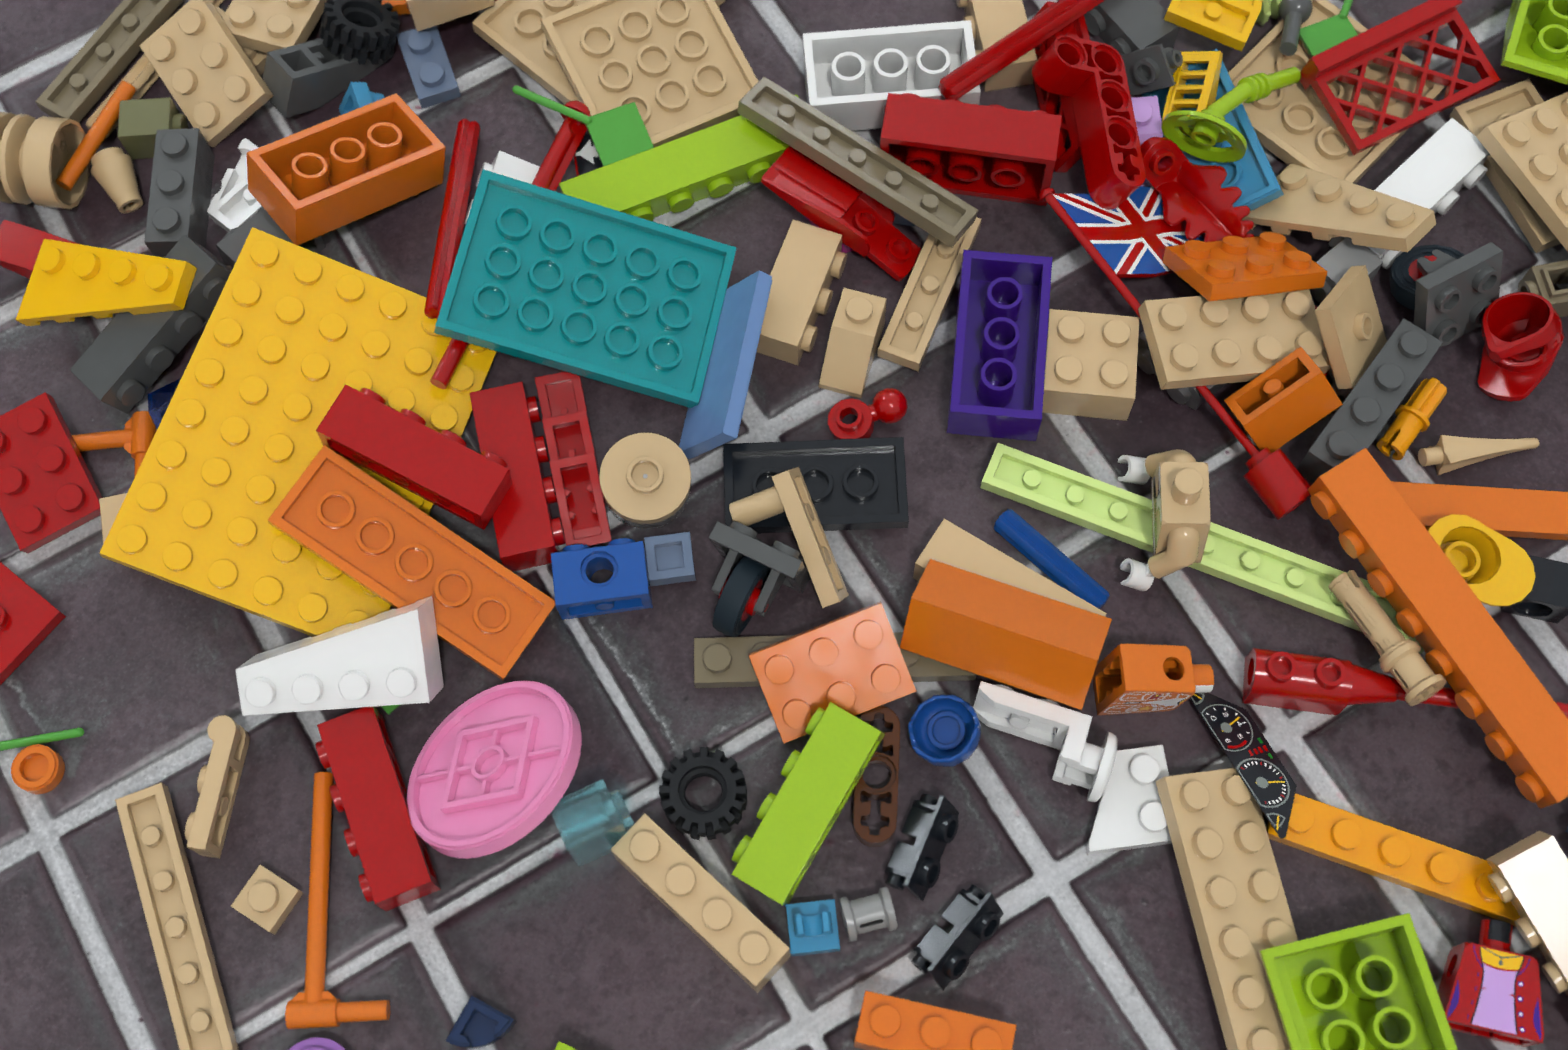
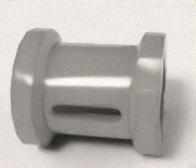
[838,886,898,942]

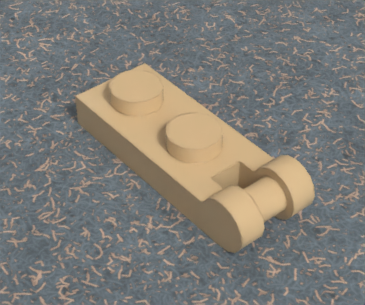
[185,715,250,859]

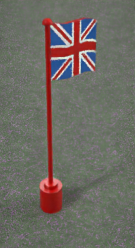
[1039,186,1311,520]

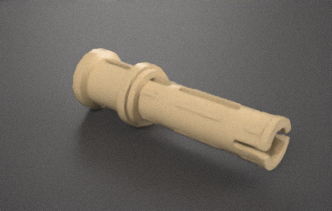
[1328,570,1446,706]

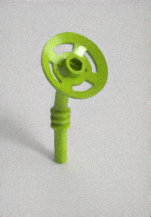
[1161,67,1301,163]

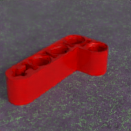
[1032,35,1146,210]

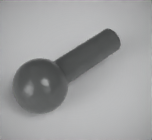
[1278,0,1313,56]

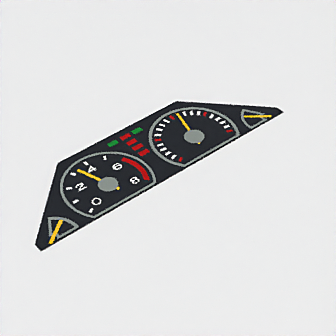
[1190,693,1297,839]

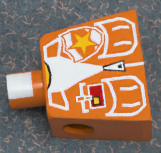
[1093,644,1214,715]

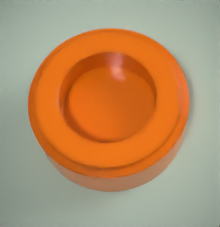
[11,744,65,794]

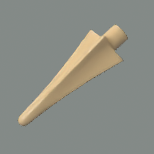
[1418,435,1540,475]

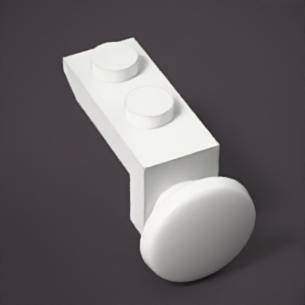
[973,681,1117,802]

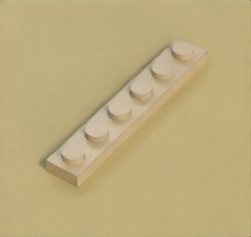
[115,782,239,1050]

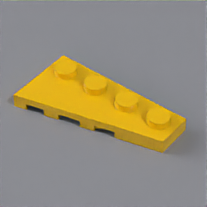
[16,239,197,326]

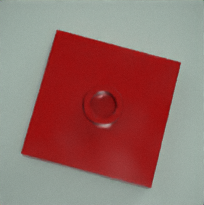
[0,562,66,685]

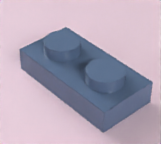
[397,26,461,109]

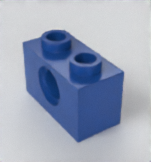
[551,538,653,620]

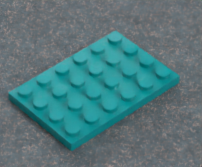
[434,169,737,408]

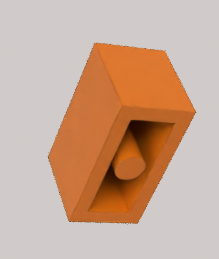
[1224,347,1343,453]

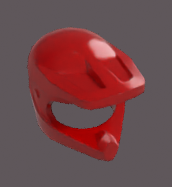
[1478,292,1564,402]

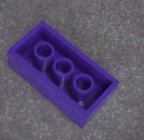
[947,250,1053,441]

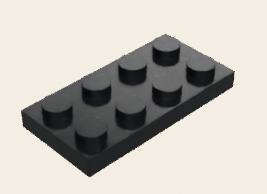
[723,437,909,534]

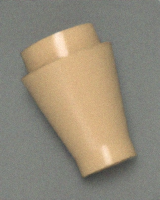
[90,147,144,213]

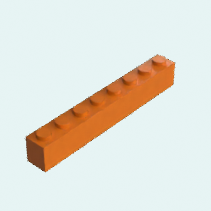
[1308,448,1568,809]

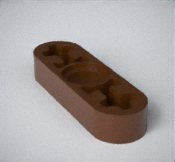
[853,706,900,847]

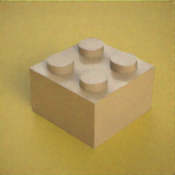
[1042,309,1140,421]

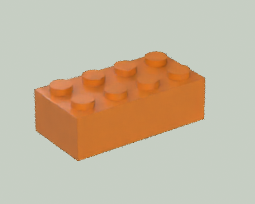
[246,93,446,245]

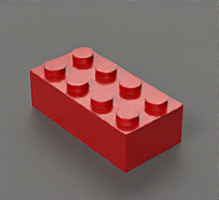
[880,93,1062,206]

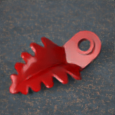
[1141,137,1254,242]

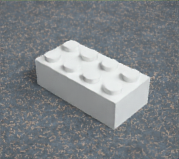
[803,20,981,131]

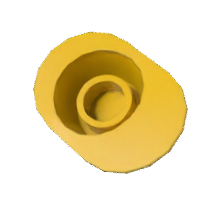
[1428,514,1536,606]

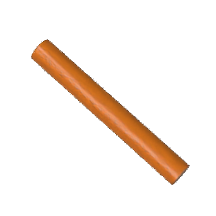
[55,81,137,191]

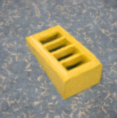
[1162,51,1223,135]

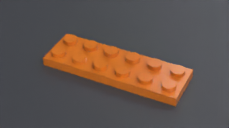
[268,445,555,681]

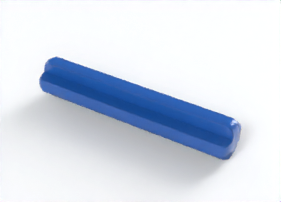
[994,509,1110,609]

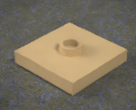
[1315,265,1387,389]

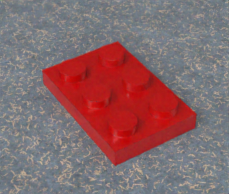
[0,392,103,553]

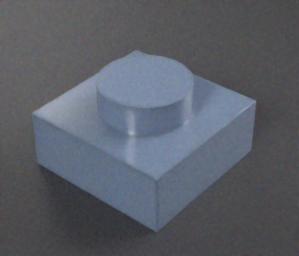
[644,532,696,586]

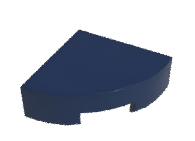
[446,996,517,1048]

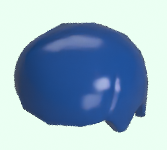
[908,695,981,767]

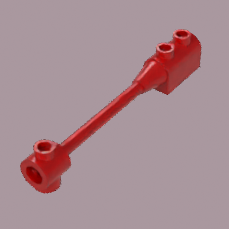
[1242,648,1568,719]

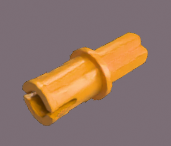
[1376,377,1447,460]

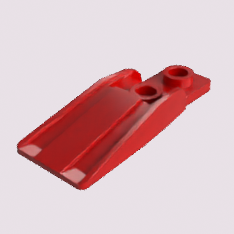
[761,146,922,281]

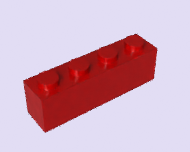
[469,381,566,572]
[316,384,512,530]
[315,707,441,912]

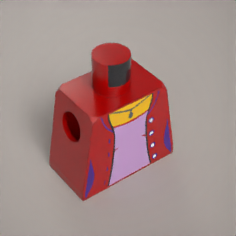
[1437,919,1544,1047]

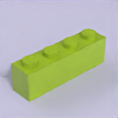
[732,702,885,905]

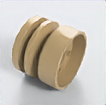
[0,112,90,210]

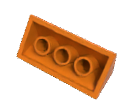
[900,559,1112,711]

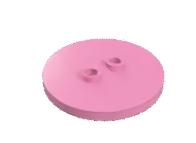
[406,681,582,859]

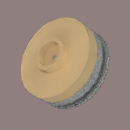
[599,433,691,529]

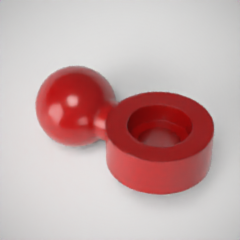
[828,388,908,440]

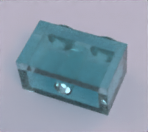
[551,779,634,867]

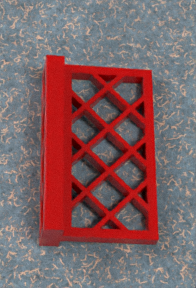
[1300,0,1501,155]

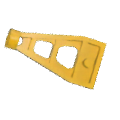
[1164,0,1262,52]

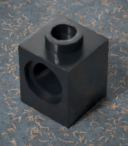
[1501,555,1568,624]

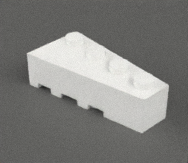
[235,596,444,716]

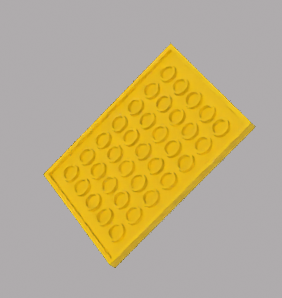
[99,227,497,637]

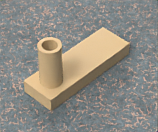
[729,467,849,608]

